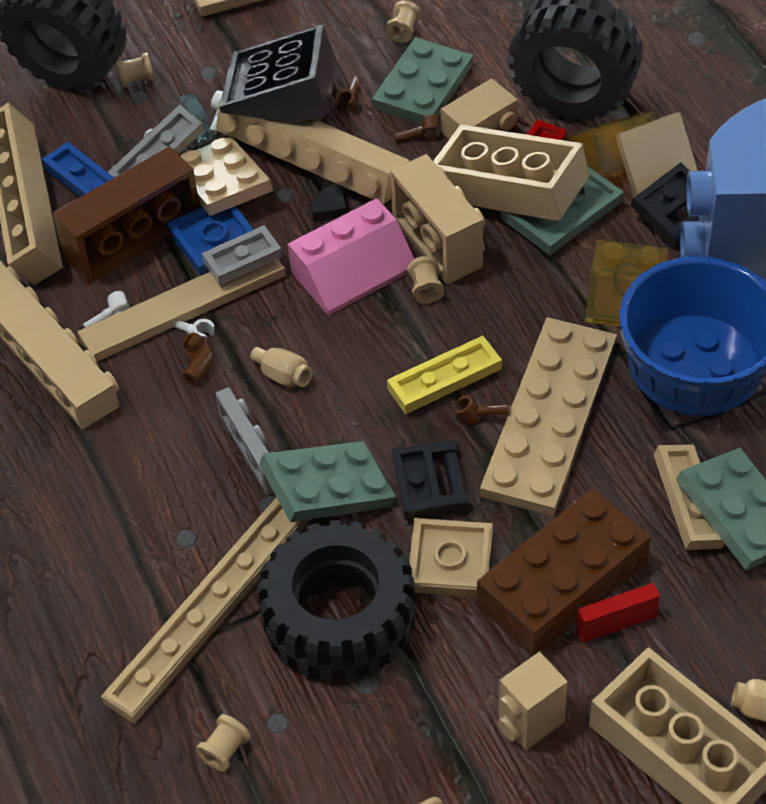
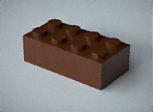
[53,146,200,284]
[477,488,651,657]

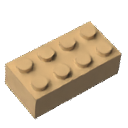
[433,124,590,221]
[589,647,766,804]

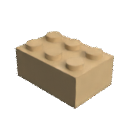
[390,154,485,284]

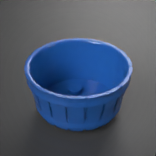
[619,256,766,416]

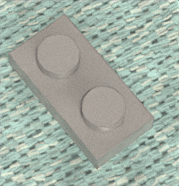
[202,225,282,286]

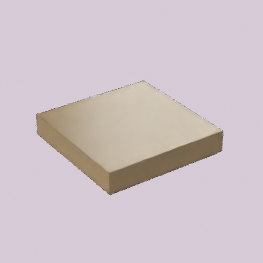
[615,112,698,197]
[409,518,493,597]

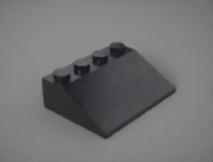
[219,24,336,123]

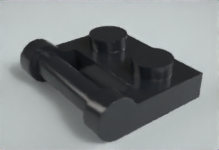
[630,162,699,248]
[391,440,474,520]

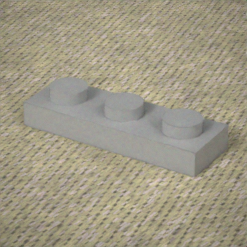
[108,105,205,178]
[215,387,274,496]

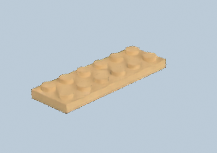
[480,317,617,517]

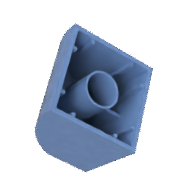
[680,98,766,279]

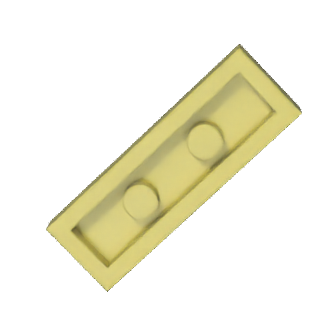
[387,336,502,414]

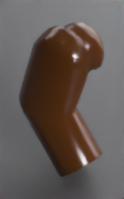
[182,333,214,386]

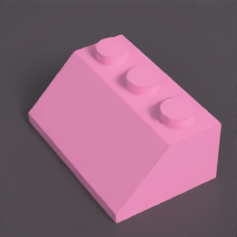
[288,198,414,316]

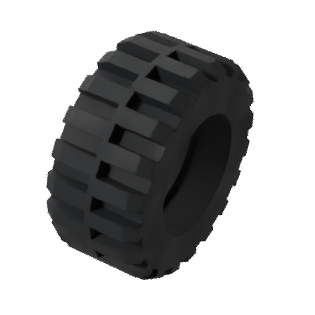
[0,0,127,91]
[507,0,643,121]
[258,521,416,682]

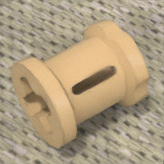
[385,0,421,43]
[116,52,154,88]
[407,256,445,304]
[195,714,251,772]

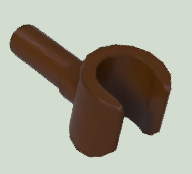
[336,77,361,112]
[394,114,441,142]
[455,395,511,425]

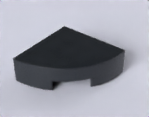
[312,184,347,221]

